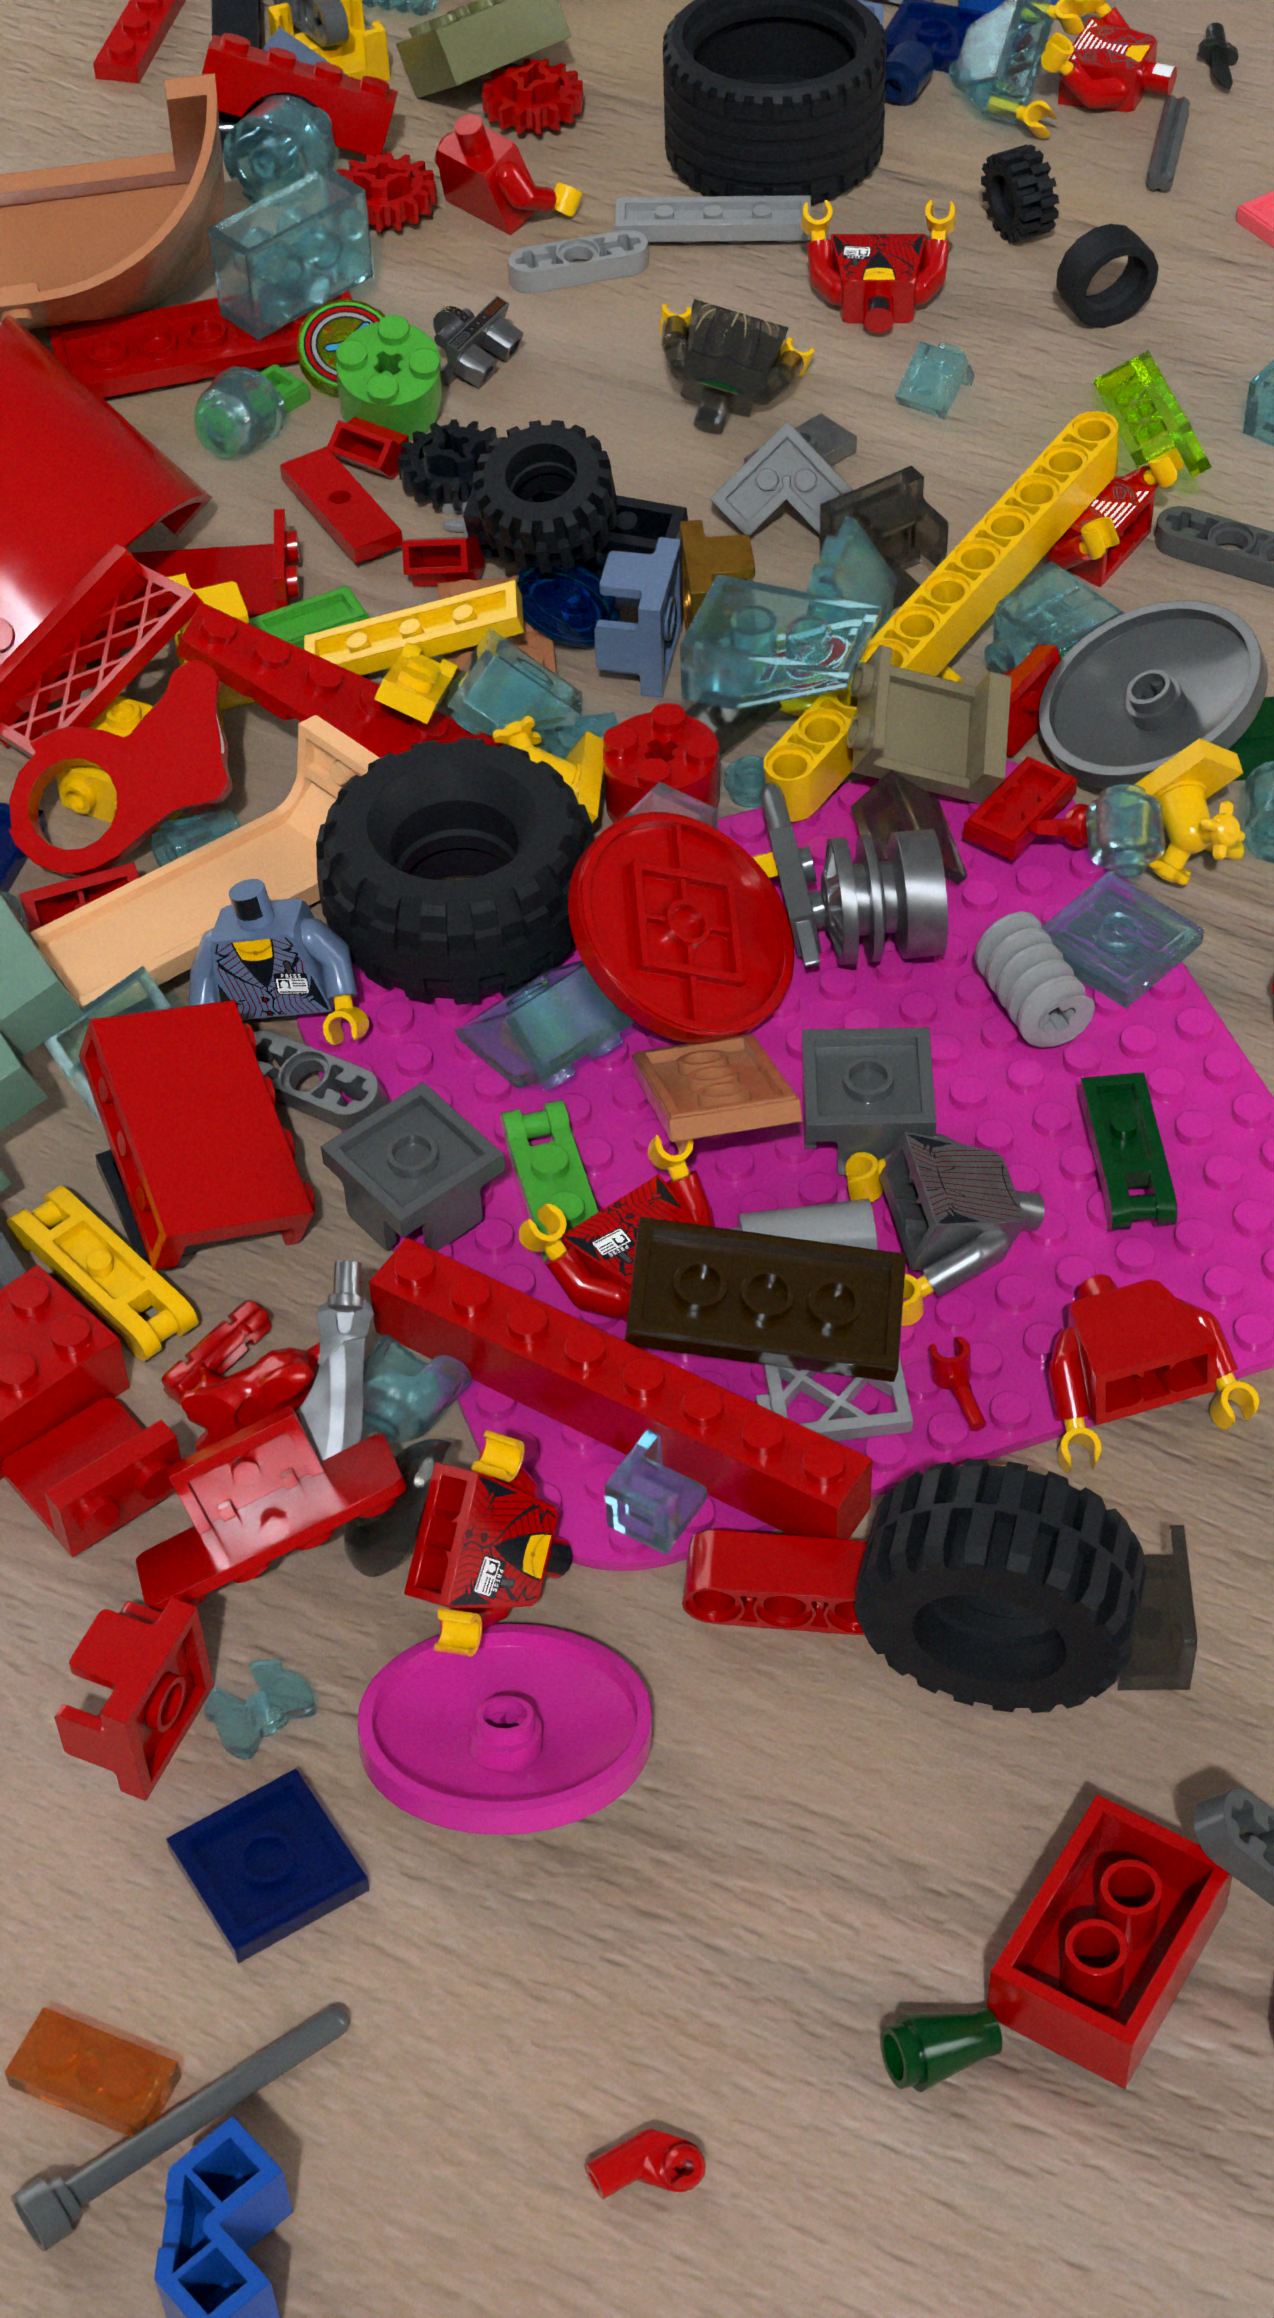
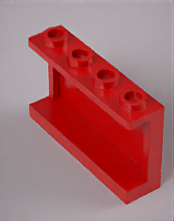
[79,1000,315,1270]

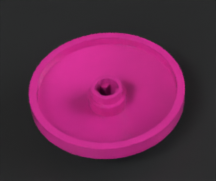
[357,1624,652,1835]

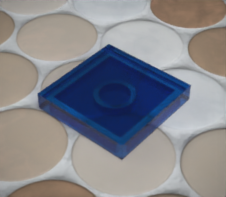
[166,1769,369,1964]

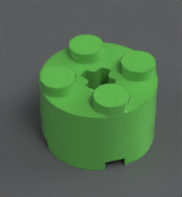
[336,315,442,441]

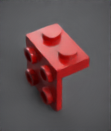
[1,1398,182,1557]

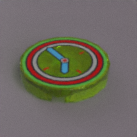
[297,299,385,398]

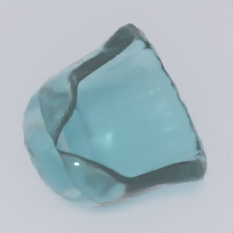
[194,366,286,458]
[363,1334,472,1443]

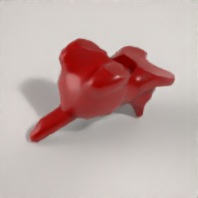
[180,1342,320,1452]

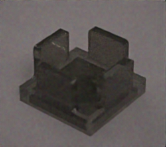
[819,465,949,615]

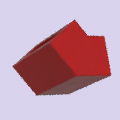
[327,417,409,480]
[402,536,485,587]

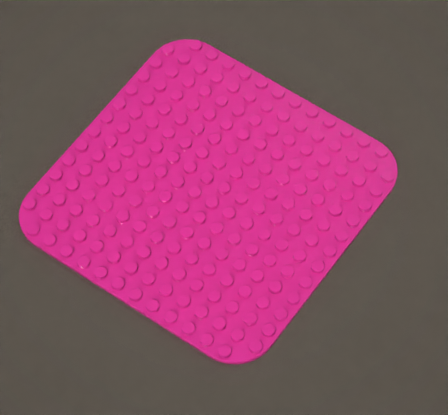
[296,760,1274,1571]

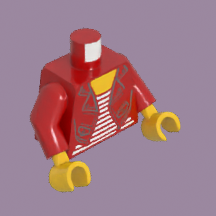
[1041,0,1177,112]
[1044,444,1184,588]

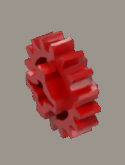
[482,59,584,134]
[331,152,437,232]

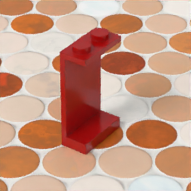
[124,509,300,630]

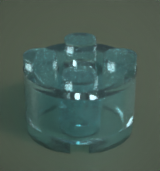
[223,95,335,210]

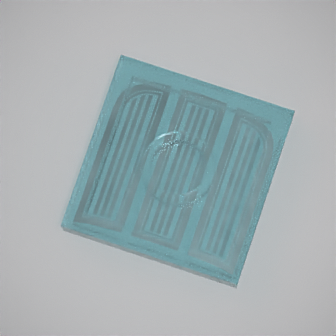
[1042,871,1204,1009]

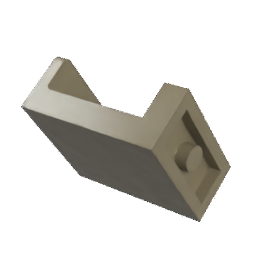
[847,645,1011,804]

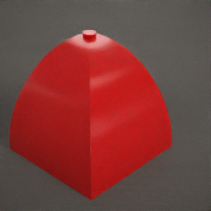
[0,315,212,665]

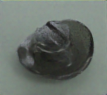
[343,1439,455,1577]

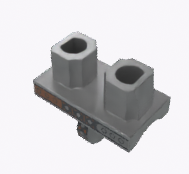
[433,296,524,389]

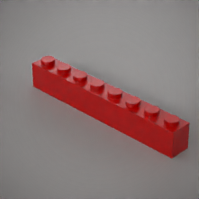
[369,1237,872,1539]

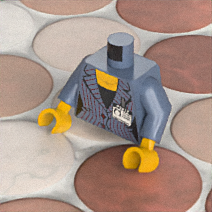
[188,879,369,1045]

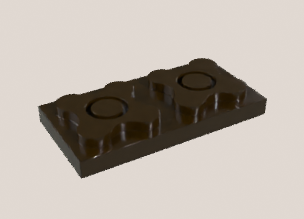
[624,1217,906,1382]

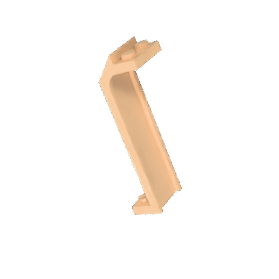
[30,715,380,1073]

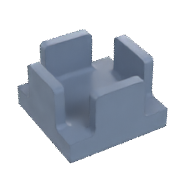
[594,537,683,698]

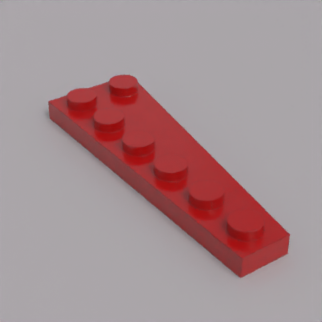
[175,602,502,758]

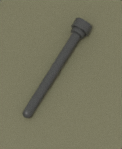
[11,2006,349,2251]

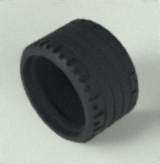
[663,0,887,205]

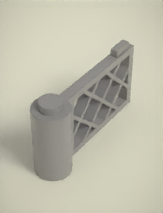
[726,1198,913,1441]

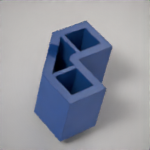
[154,2116,293,2318]

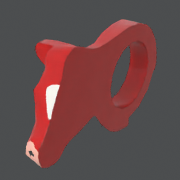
[8,660,233,877]

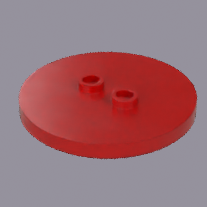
[568,812,794,1044]

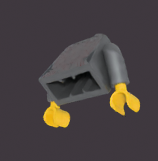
[845,1132,1045,1327]

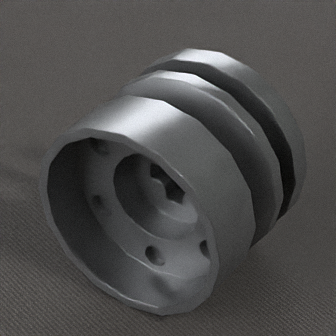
[821,829,948,965]

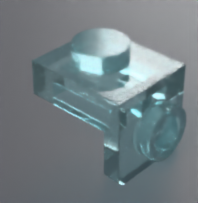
[895,341,975,419]

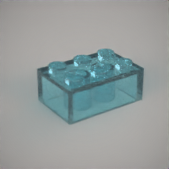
[208,166,374,340]

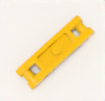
[6,1185,198,1362]

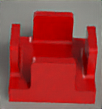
[54,1598,214,1801]

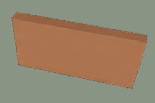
[632,1034,802,1142]

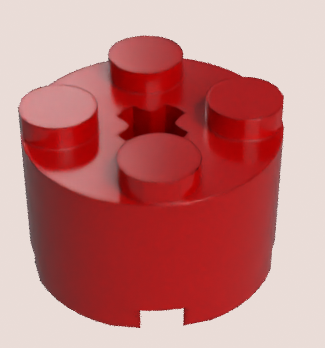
[603,703,720,823]

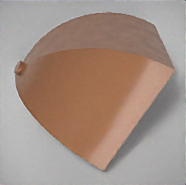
[0,73,225,329]

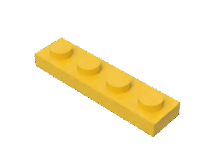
[304,580,524,676]

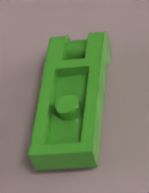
[500,1100,598,1262]

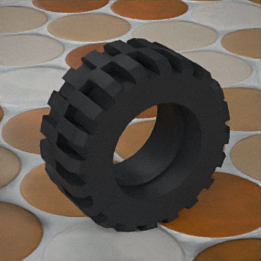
[854,1459,1147,1713]

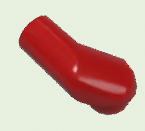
[584,2129,706,2199]

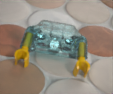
[949,0,1087,139]

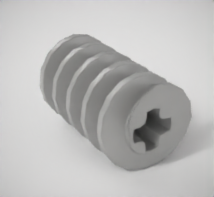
[974,911,1095,1048]

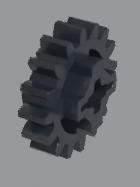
[398,419,506,511]

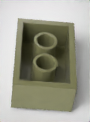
[396,0,572,98]

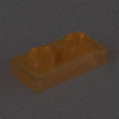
[4,2007,182,2137]

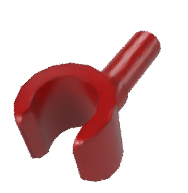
[930,1337,986,1431]

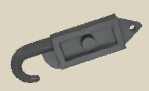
[761,782,826,967]

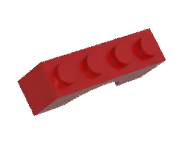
[202,33,398,158]

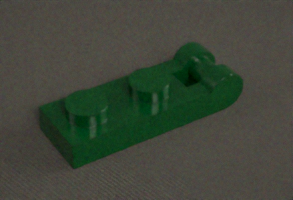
[1079,1072,1177,1230]

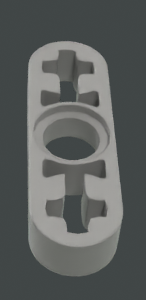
[508,230,649,293]

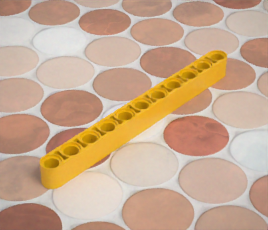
[764,411,1119,822]

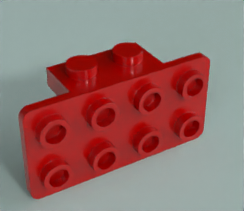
[136,1405,407,1613]

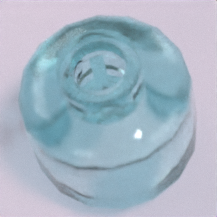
[1086,784,1165,878]

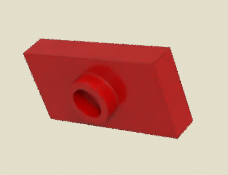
[963,756,1077,861]

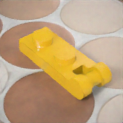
[374,641,459,724]

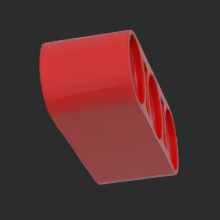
[682,1530,868,1635]

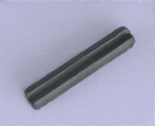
[1146,95,1190,192]

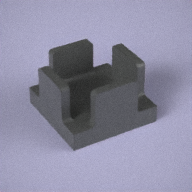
[802,1027,936,1175]
[321,1082,505,1251]

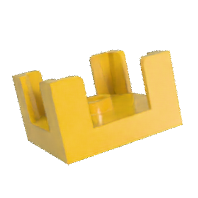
[267,0,390,81]

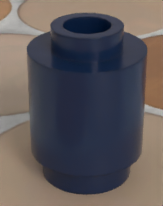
[885,41,934,106]

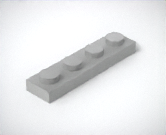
[615,195,811,244]

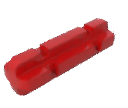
[161,1300,271,1405]

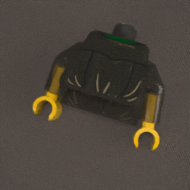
[659,299,815,434]

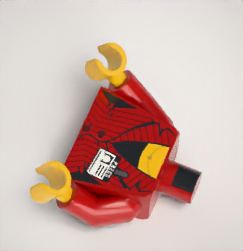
[800,199,956,333]
[519,1134,715,1323]
[404,1430,572,1657]

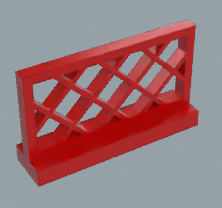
[0,544,203,758]

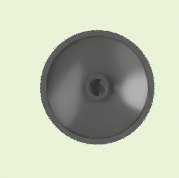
[1039,600,1268,791]

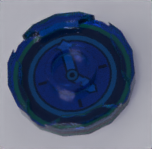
[516,564,620,647]

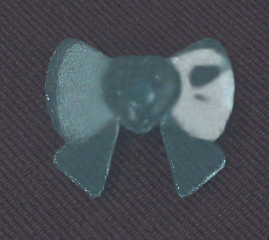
[204,1660,317,1760]

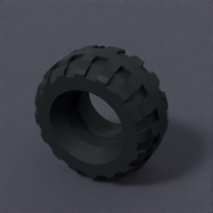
[316,738,594,1004]

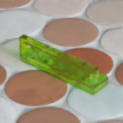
[1093,350,1212,478]

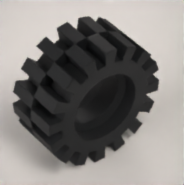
[981,144,1059,243]

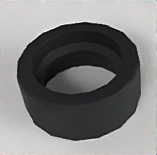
[1056,224,1159,328]

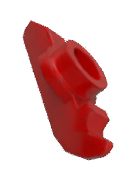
[1029,804,1125,848]

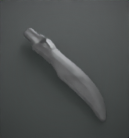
[300,1261,374,1461]

